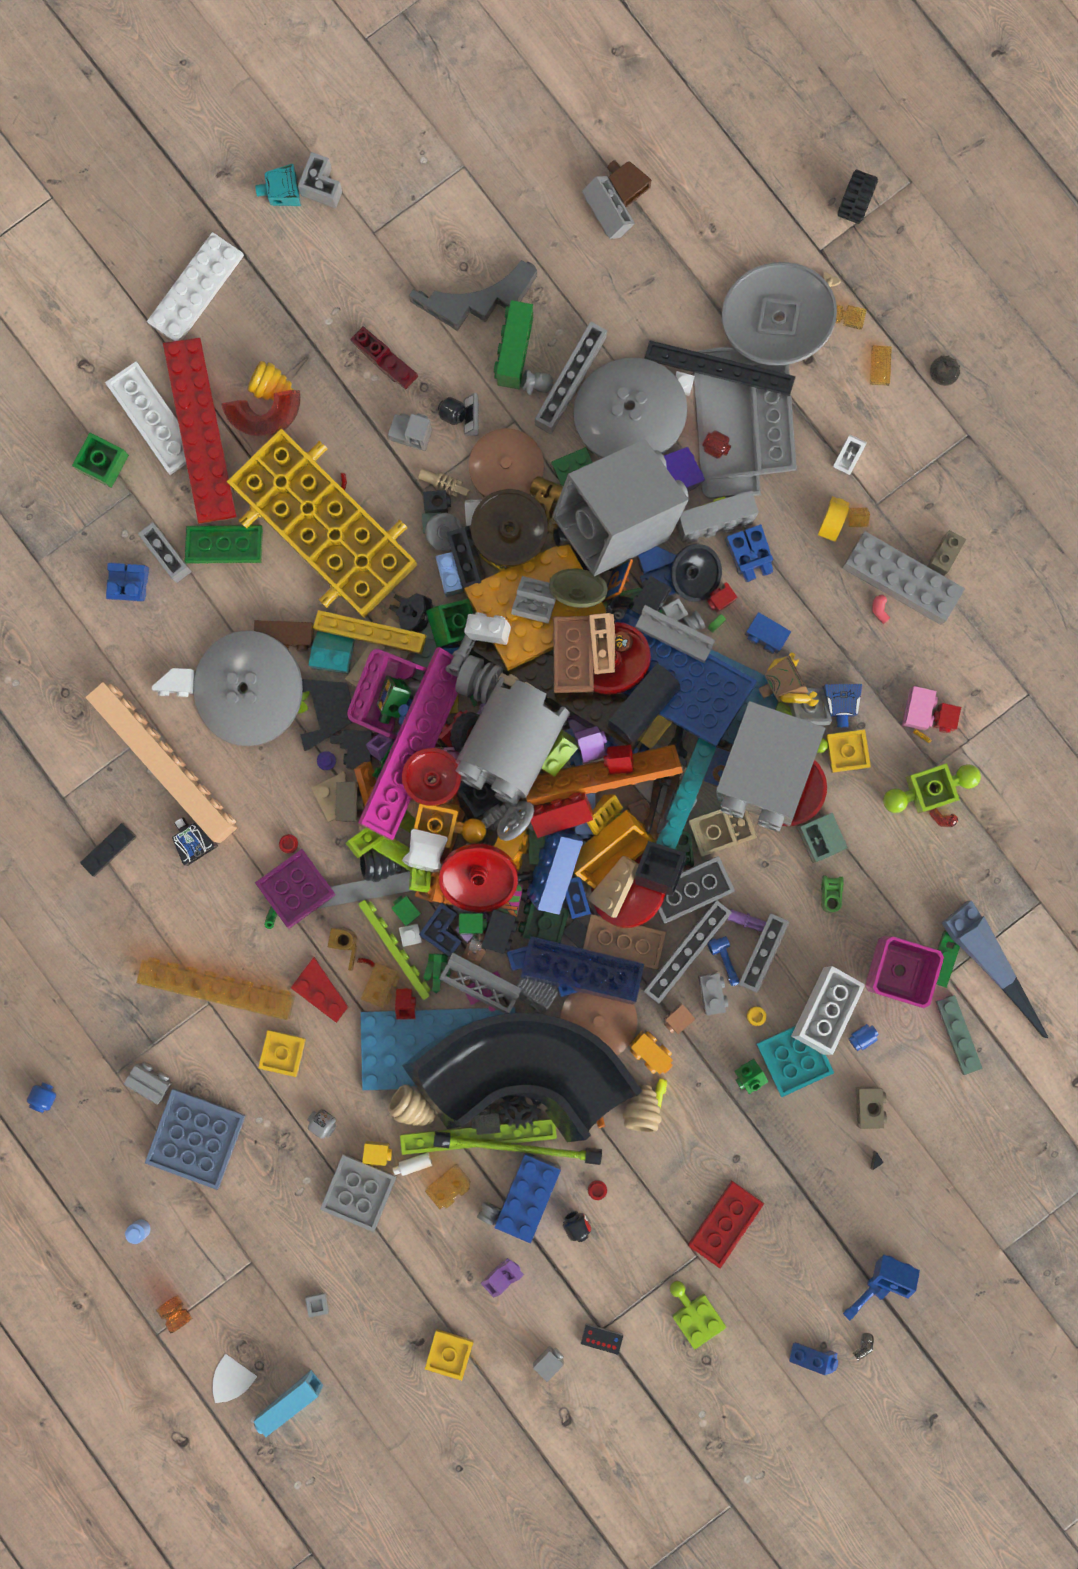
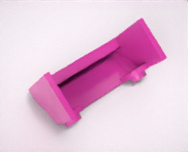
[347,649,427,739]

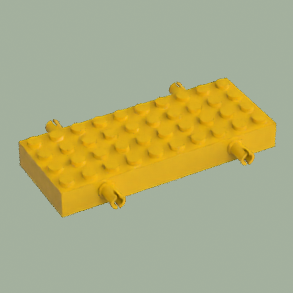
[227,429,418,618]

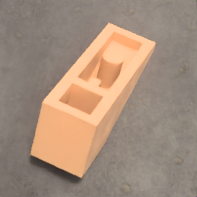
[589,613,615,674]

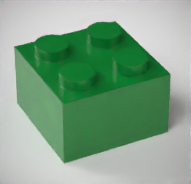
[72,433,129,488]
[426,599,473,648]

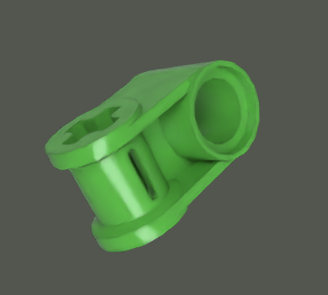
[821,875,844,913]

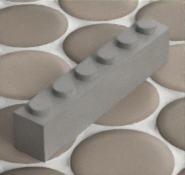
[535,322,607,434]
[643,900,732,1003]

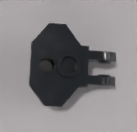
[389,593,433,633]

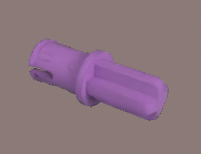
[727,909,766,932]

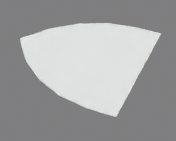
[213,1354,257,1403]

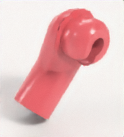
[872,595,890,624]

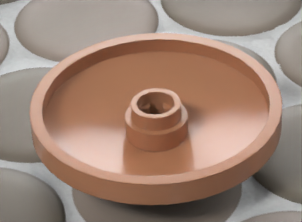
[469,428,544,497]
[560,982,637,1055]

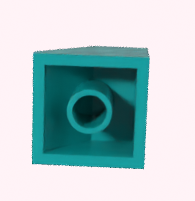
[309,631,355,674]

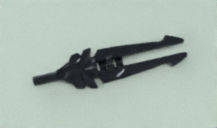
[644,725,687,834]

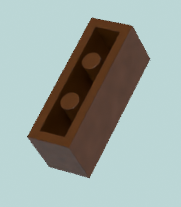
[254,620,314,651]

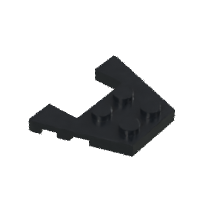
[300,679,353,751]

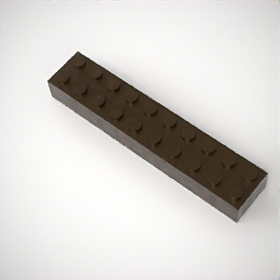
[470,640,652,753]

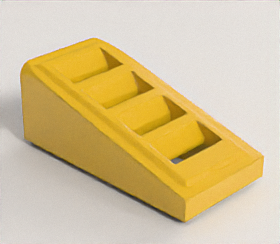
[586,794,623,835]

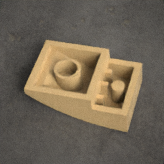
[689,809,758,857]

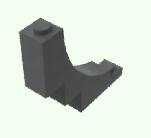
[409,260,537,331]

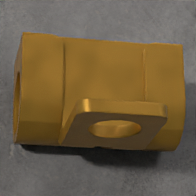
[530,476,564,519]
[327,927,357,971]

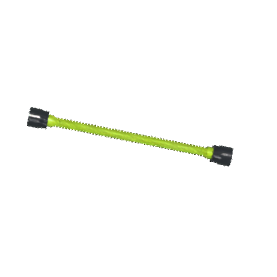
[433,1131,602,1165]

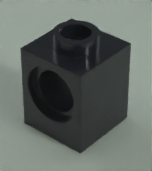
[423,490,451,513]

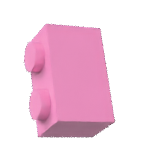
[902,686,938,730]

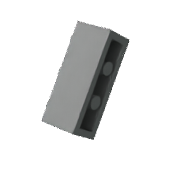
[582,176,635,239]
[138,522,192,583]

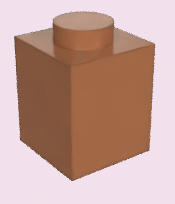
[664,1003,695,1034]

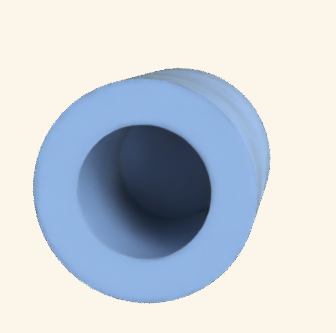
[125,1219,150,1244]

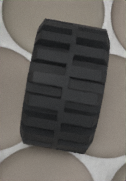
[837,169,878,224]

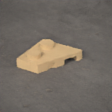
[311,772,346,822]

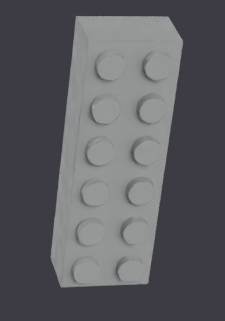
[842,531,965,625]

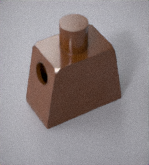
[607,160,652,207]

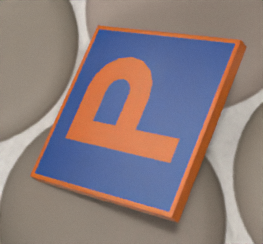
[602,559,633,602]

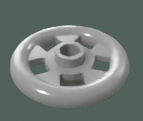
[497,801,534,841]

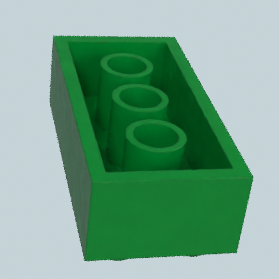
[494,300,534,390]

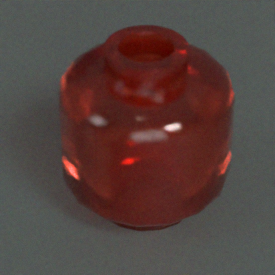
[702,430,731,459]

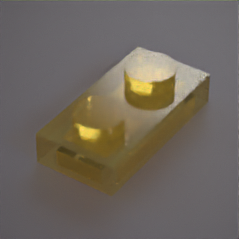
[870,345,892,386]

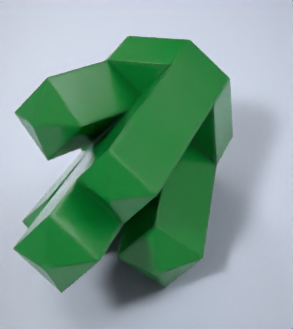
[423,953,451,993]

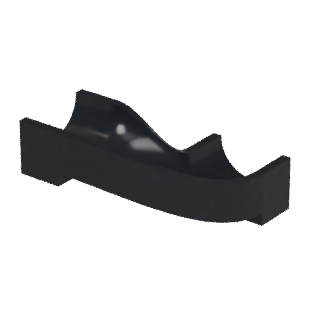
[402,1013,642,1142]

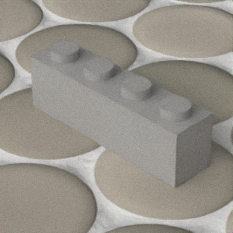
[739,913,790,993]

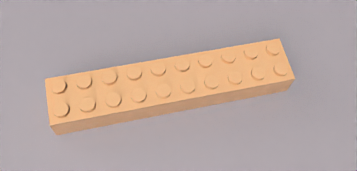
[85,682,238,843]

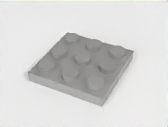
[320,1154,397,1232]

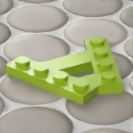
[346,810,431,893]

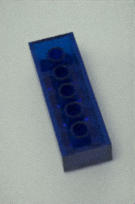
[520,936,644,1005]

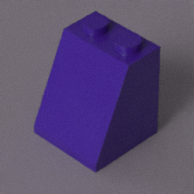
[664,447,705,492]

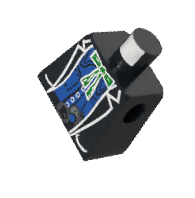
[172,817,218,866]

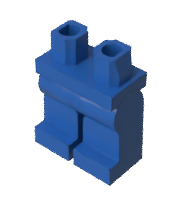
[725,524,773,582]

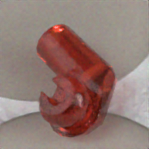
[929,808,958,827]

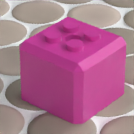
[865,936,944,1008]

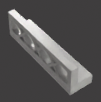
[635,605,715,663]
[439,953,522,1014]

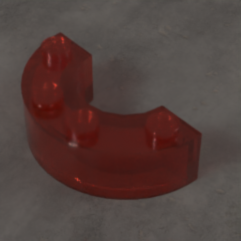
[221,390,300,436]

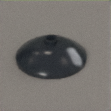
[670,544,722,602]

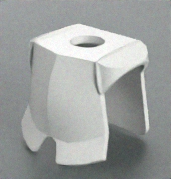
[402,829,448,872]

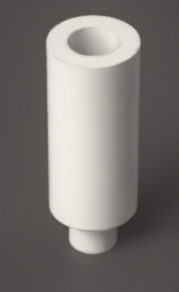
[393,1152,433,1176]

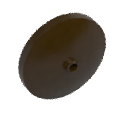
[471,489,548,567]

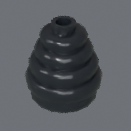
[360,848,402,882]

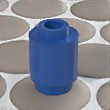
[848,1024,879,1051]

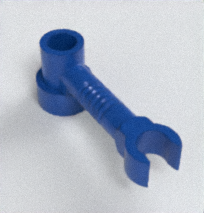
[707,936,740,986]
[843,1277,890,1321]

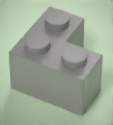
[298,152,343,208]
[388,413,432,451]

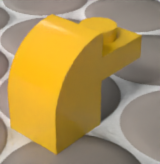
[818,496,850,541]

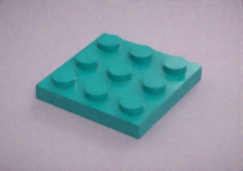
[756,1025,834,1097]

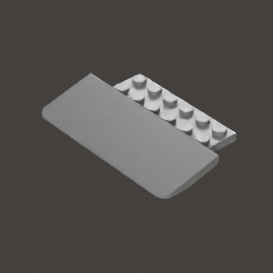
[694,347,797,498]

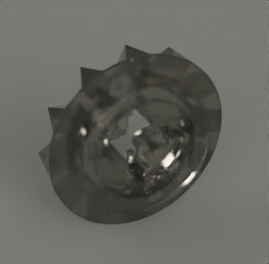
[930,355,960,386]

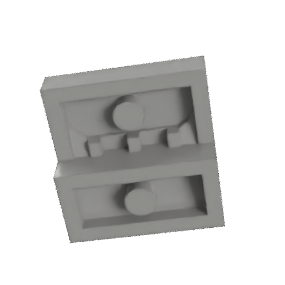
[511,576,556,624]

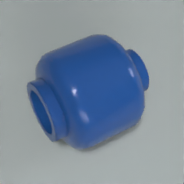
[27,1082,56,1113]

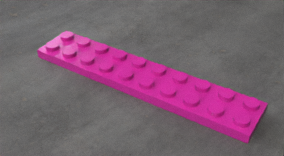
[358,648,458,840]

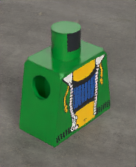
[377,675,411,724]

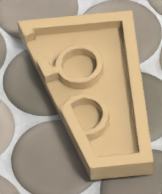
[587,856,639,918]

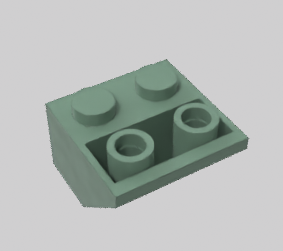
[797,813,848,863]

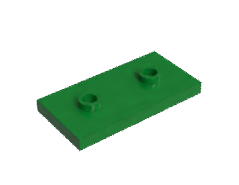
[184,525,263,563]

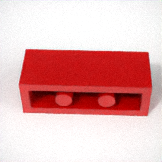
[531,792,593,838]

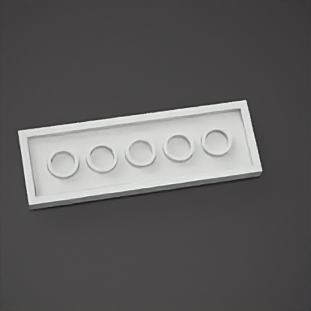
[147,232,244,341]
[105,362,186,475]

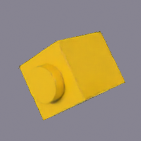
[363,1141,392,1166]

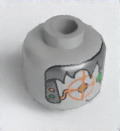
[307,1109,337,1139]

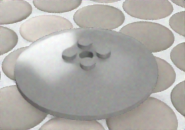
[722,262,837,365]
[574,358,687,458]
[193,631,303,746]

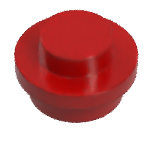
[279,834,298,854]
[588,1180,607,1200]

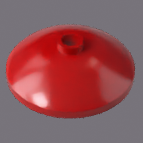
[402,748,461,806]

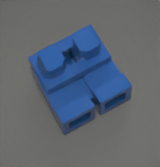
[106,563,149,602]

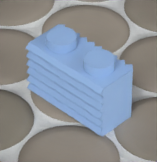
[435,552,464,597]

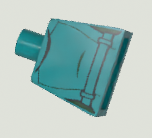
[255,164,301,206]

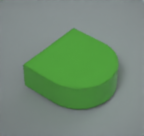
[708,614,726,633]

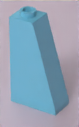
[253,1370,323,1437]

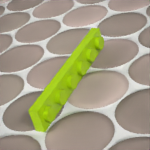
[358,900,431,1001]

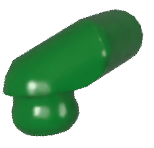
[264,906,277,929]

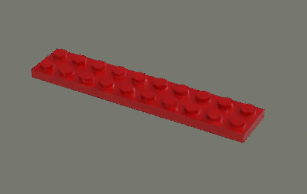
[163,338,236,524]

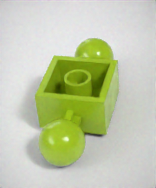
[883,763,981,813]

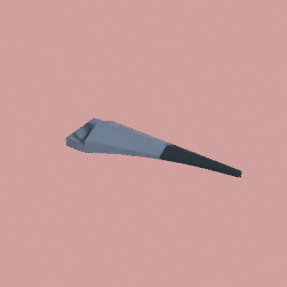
[942,900,1048,1038]

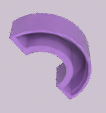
[567,716,607,764]

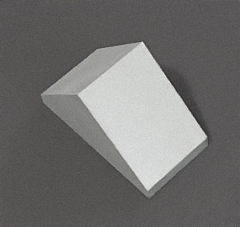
[833,435,867,475]

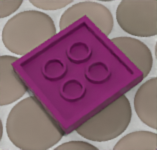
[255,849,336,929]

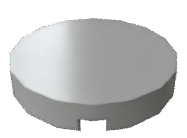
[425,513,462,551]

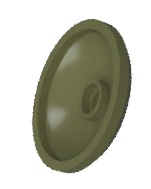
[549,569,607,608]

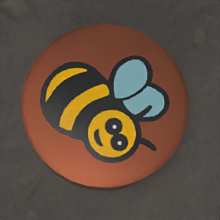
[615,632,633,652]

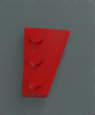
[291,957,349,1023]

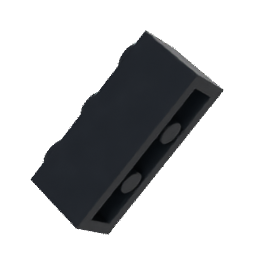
[446,526,486,588]

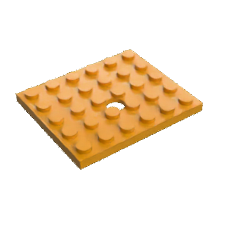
[464,545,606,671]

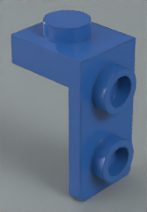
[789,1342,838,1375]

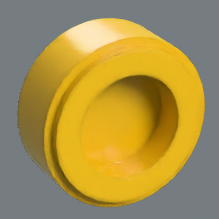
[746,1006,766,1026]

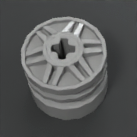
[456,655,503,704]

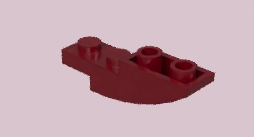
[350,326,419,390]

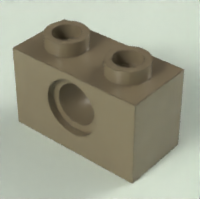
[927,530,966,576]
[856,1087,887,1129]

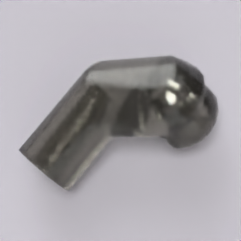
[853,1333,874,1361]

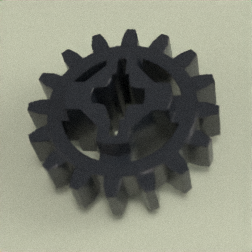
[499,1096,542,1130]

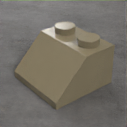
[335,782,365,822]

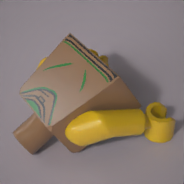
[758,653,819,706]

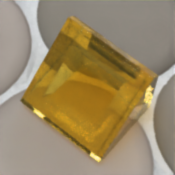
[848,508,870,527]

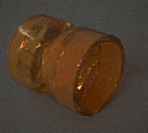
[156,1295,193,1334]

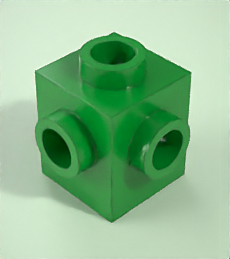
[734,1059,769,1094]

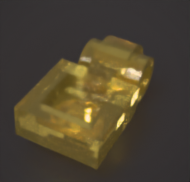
[836,305,867,330]

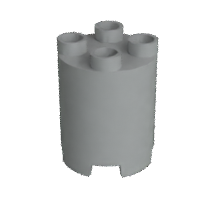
[455,677,569,807]

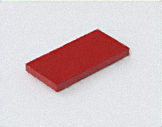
[688,1180,764,1269]

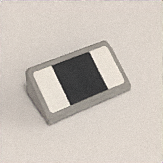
[464,393,479,436]

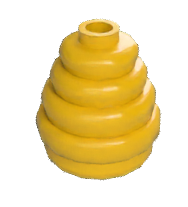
[247,361,294,402]

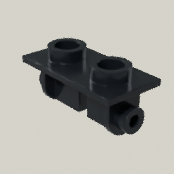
[606,594,632,619]

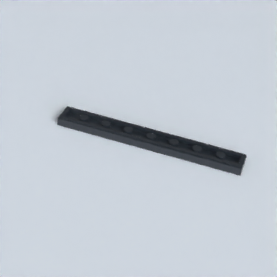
[644,340,796,396]

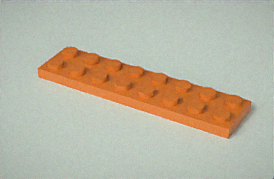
[526,745,683,806]

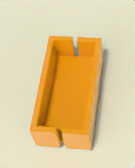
[574,810,656,889]

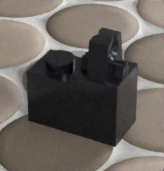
[330,730,373,770]

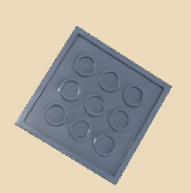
[145,1088,246,1190]

